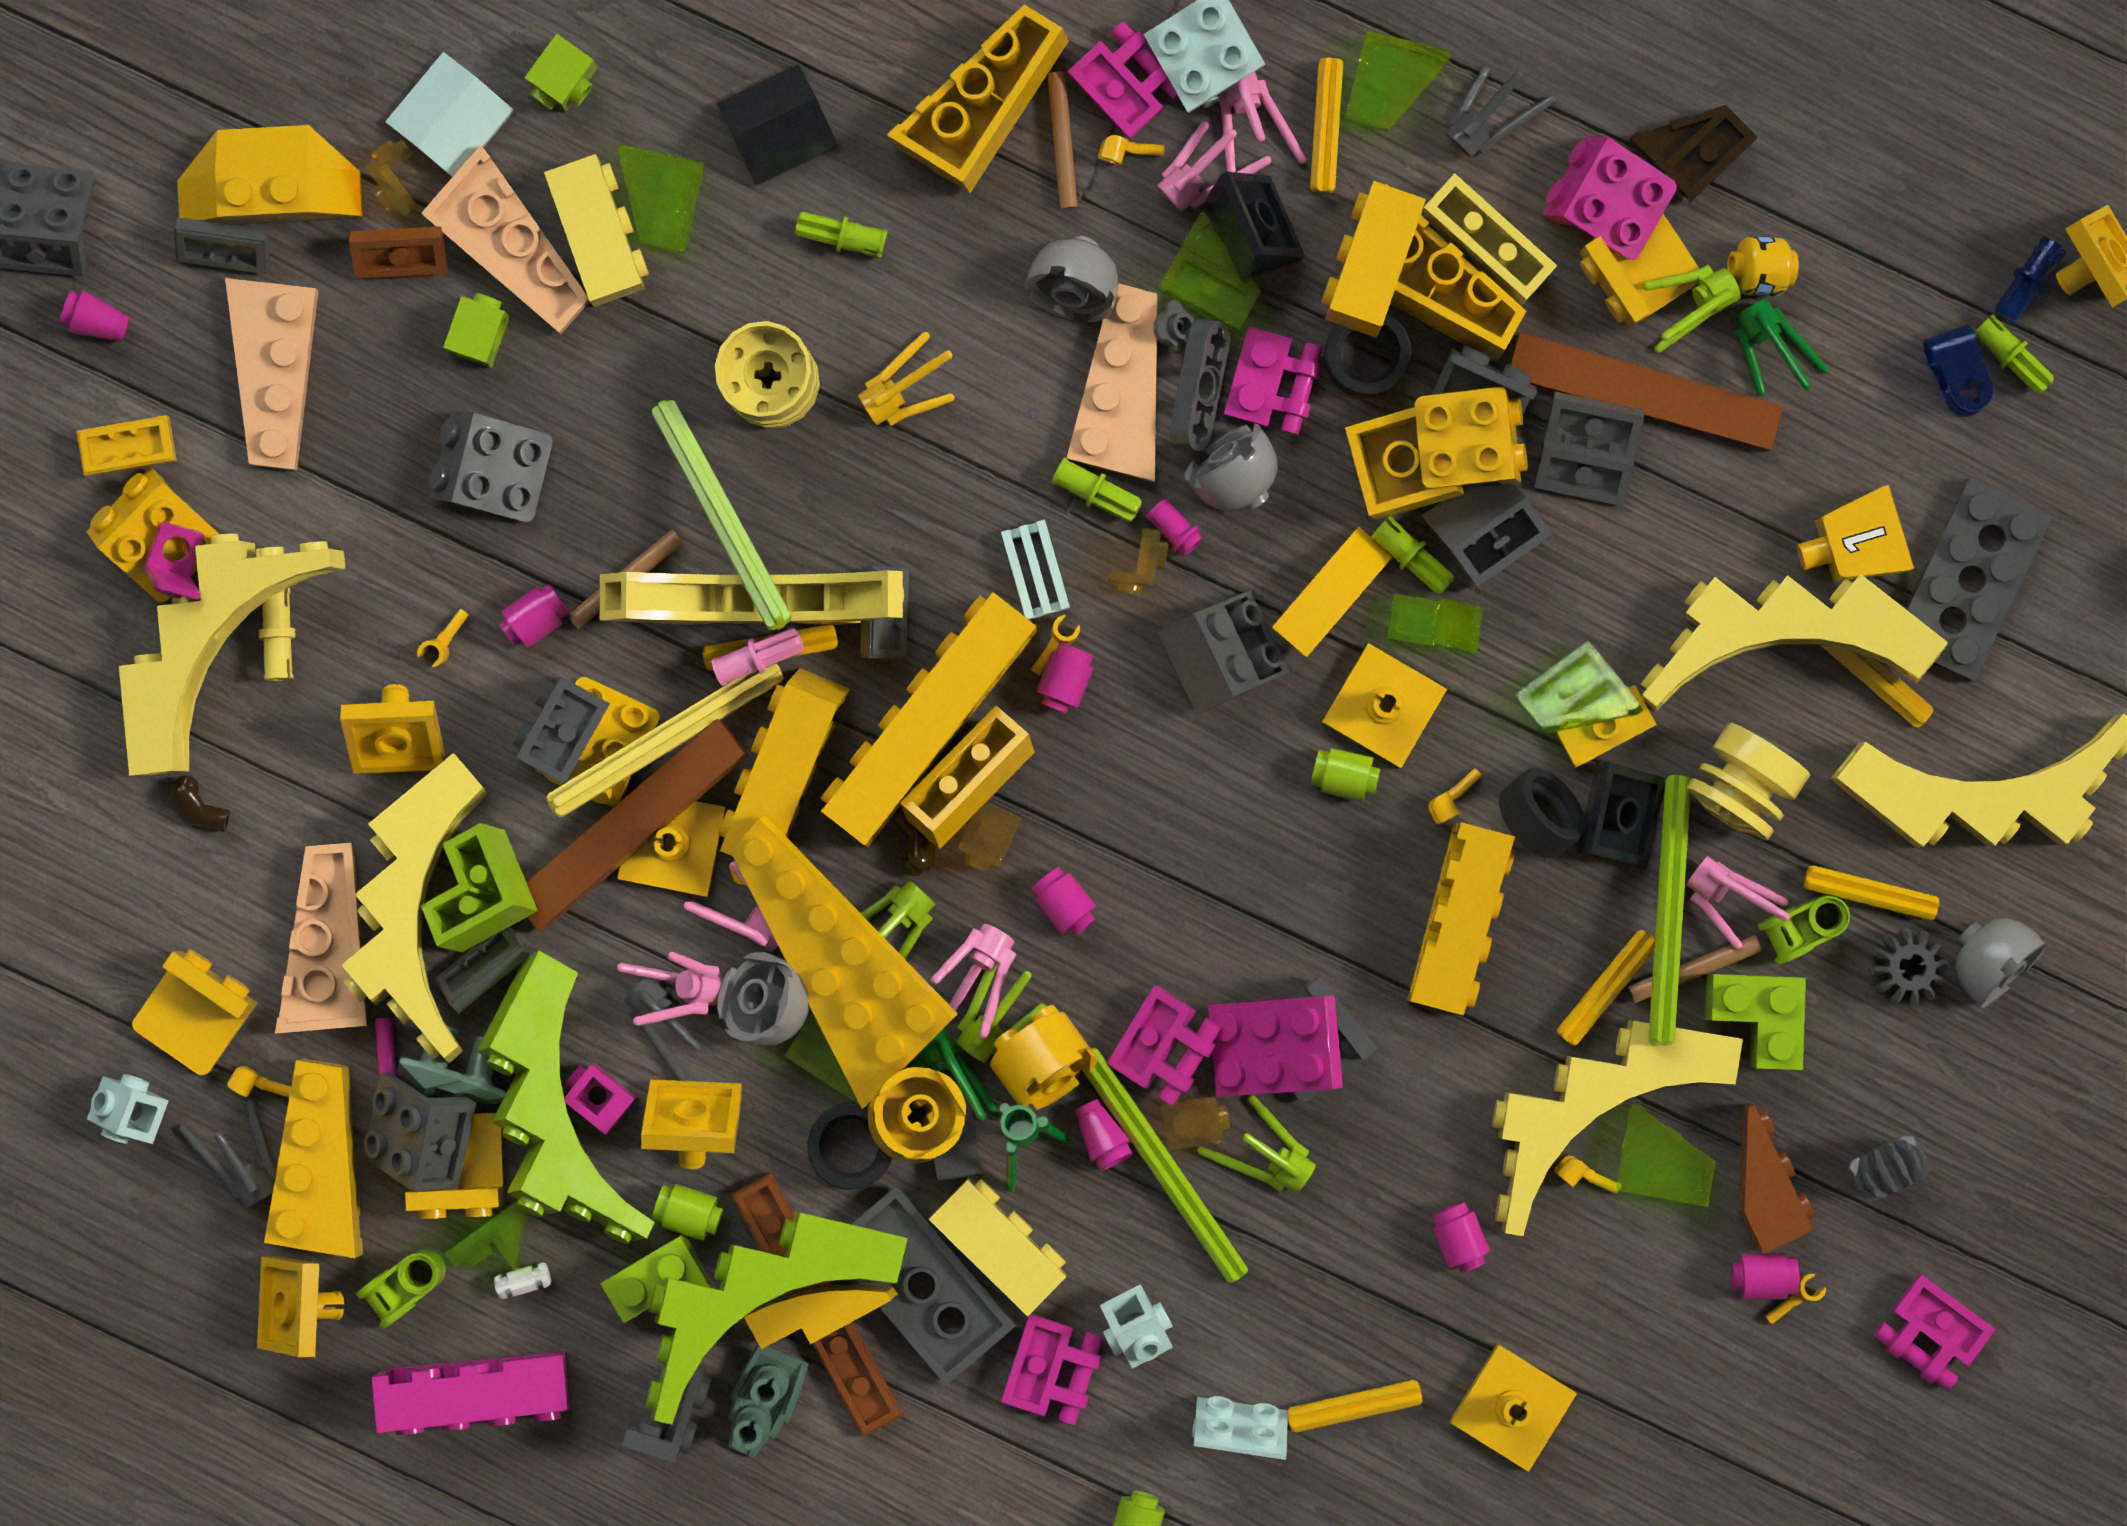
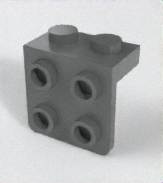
[1431,345,1537,429]
[429,411,553,522]

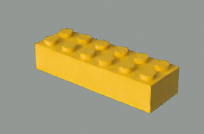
[821,592,1037,847]

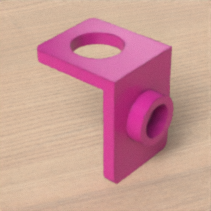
[144,521,204,599]

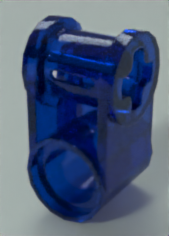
[1923,324,1994,417]

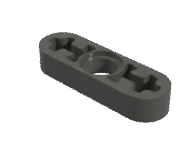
[1170,319,1230,451]

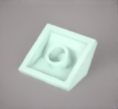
[385,52,514,177]

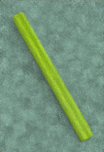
[652,400,791,630]
[1648,775,1691,1046]
[1082,1048,1248,1283]

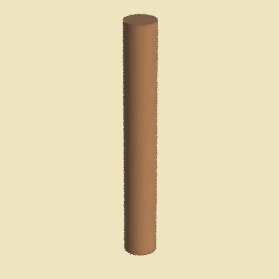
[1047,71,1078,210]
[567,529,684,630]
[1628,935,1762,1003]

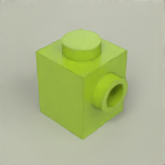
[524,33,598,111]

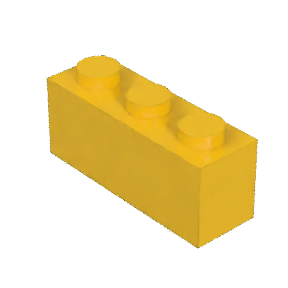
[1321,181,1426,338]
[900,706,1035,849]

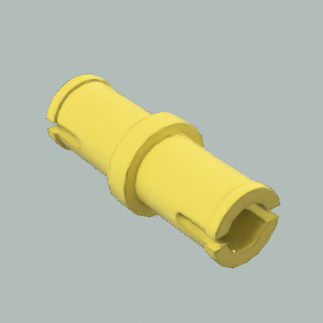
[258,588,296,681]

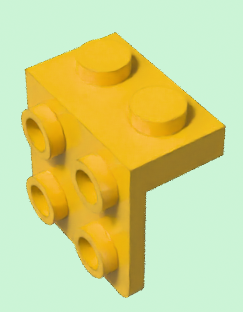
[1579,214,1699,329]
[1415,386,1528,489]
[86,467,220,602]
[535,677,660,807]
[132,949,257,1075]
[405,1113,505,1219]

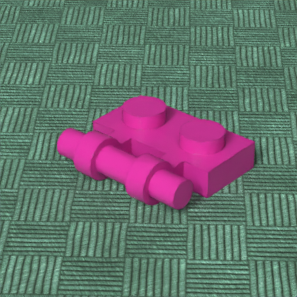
[1067,21,1178,141]
[1223,326,1323,436]
[1107,985,1221,1105]
[1873,1273,1996,1391]
[1001,1313,1104,1425]

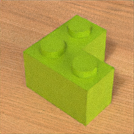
[421,823,538,952]
[1705,974,1806,1070]
[600,1234,717,1323]

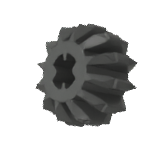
[1869,928,1949,1006]
[1848,1135,1930,1202]

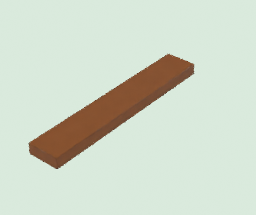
[1510,333,1784,451]
[526,719,749,932]
[731,1172,904,1437]

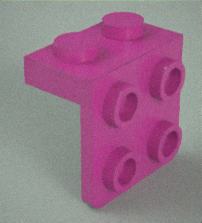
[1542,136,1677,260]

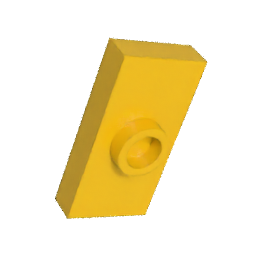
[76,415,177,477]
[1553,685,1657,768]

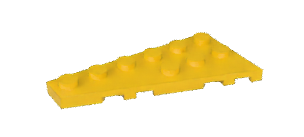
[729,815,958,1109]

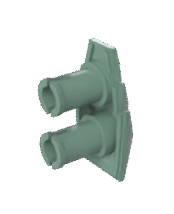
[397,1025,506,1104]
[728,1343,809,1458]

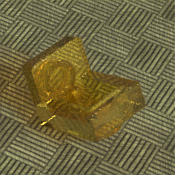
[365,140,418,217]
[1107,528,1168,595]

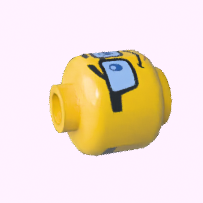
[1727,236,1799,297]

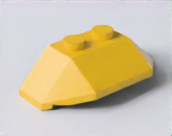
[177,125,363,225]

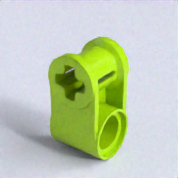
[1757,895,1850,966]
[356,1249,446,1330]

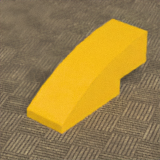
[1270,527,1393,659]
[744,1284,898,1350]

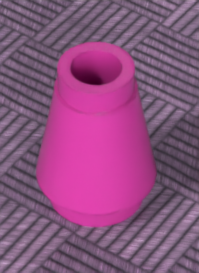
[58,290,131,342]
[1074,1099,1133,1171]

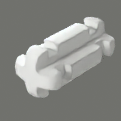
[494,1263,551,1299]

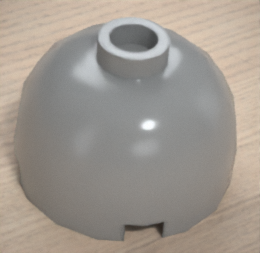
[1025,236,1119,322]
[1184,424,1278,511]
[1955,918,2046,1008]
[717,952,809,1046]

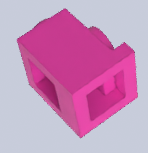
[563,1063,638,1135]

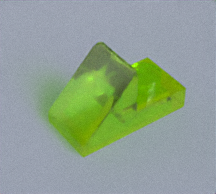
[1386,593,1484,653]
[445,1200,529,1271]

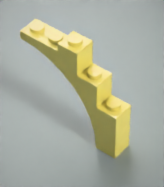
[119,534,345,776]
[600,570,904,625]
[1641,574,1948,711]
[1830,714,2127,848]
[341,753,488,1063]
[1492,1020,1743,1236]

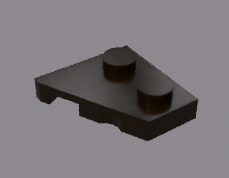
[1629,105,1758,203]

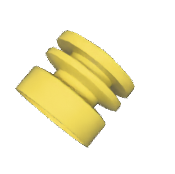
[715,321,820,429]
[1686,723,1810,840]

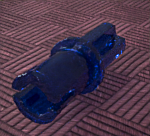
[1995,237,2066,324]

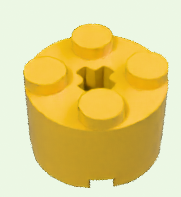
[990,1005,1098,1110]
[868,1067,966,1163]

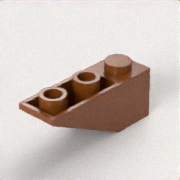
[1738,1103,1815,1254]

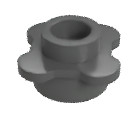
[1154,300,1199,354]

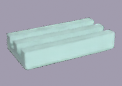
[1001,519,1070,620]

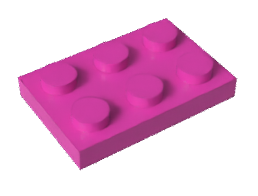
[1208,995,1343,1097]

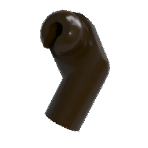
[169,775,230,832]
[892,810,935,876]

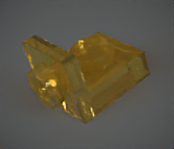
[957,802,1022,873]
[1160,1095,1231,1151]

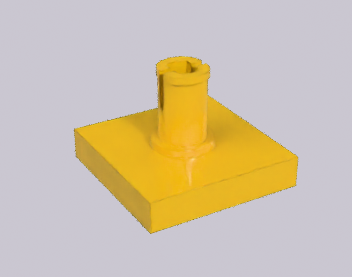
[2056,205,2127,308]
[1321,643,1447,769]
[340,684,445,774]
[617,801,727,897]
[641,1079,742,1169]
[257,1256,344,1357]
[1449,1343,1577,1472]

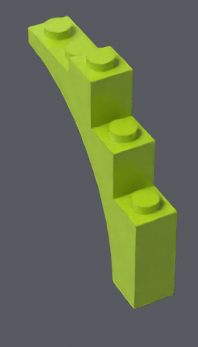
[477,951,655,1244]
[645,1212,908,1425]

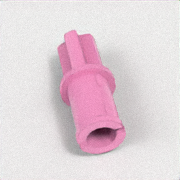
[711,628,804,686]

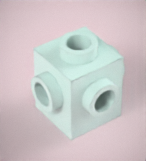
[87,1074,168,1144]
[1100,1284,1173,1369]

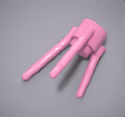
[1218,72,1306,172]
[1157,121,1271,212]
[1686,856,1790,950]
[683,861,778,952]
[931,924,1017,1039]
[617,952,723,1026]

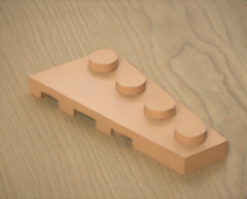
[421,145,589,334]
[225,278,318,471]
[1067,284,1157,483]
[275,843,369,1034]

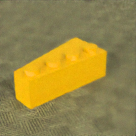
[887,4,1069,193]
[1337,184,1526,363]
[718,668,850,856]
[1407,822,1515,1016]
[264,1059,363,1258]

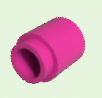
[499,584,570,649]
[1035,642,1094,714]
[1031,867,1097,936]
[1431,1201,1491,1273]
[1730,1253,1800,1300]

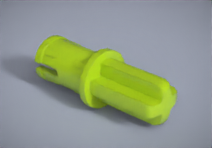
[795,212,888,259]
[1972,314,2054,394]
[1051,457,1142,522]
[1371,516,1454,594]

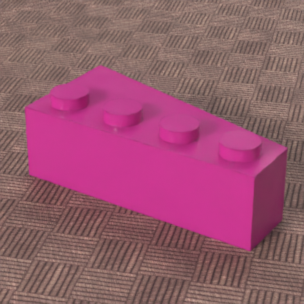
[371,1351,572,1435]

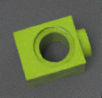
[443,293,510,368]

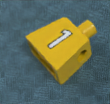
[1797,485,1914,581]

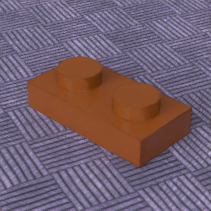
[349,226,447,279]

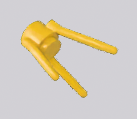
[858,332,955,426]

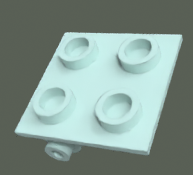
[1143,0,1266,113]
[1192,1396,1288,1460]

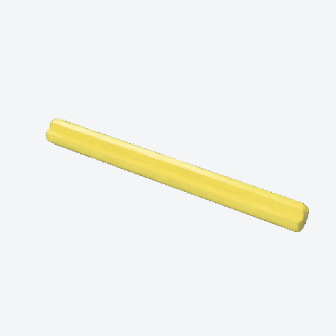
[546,663,784,817]

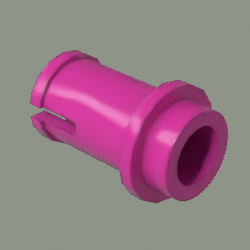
[1145,498,1203,557]

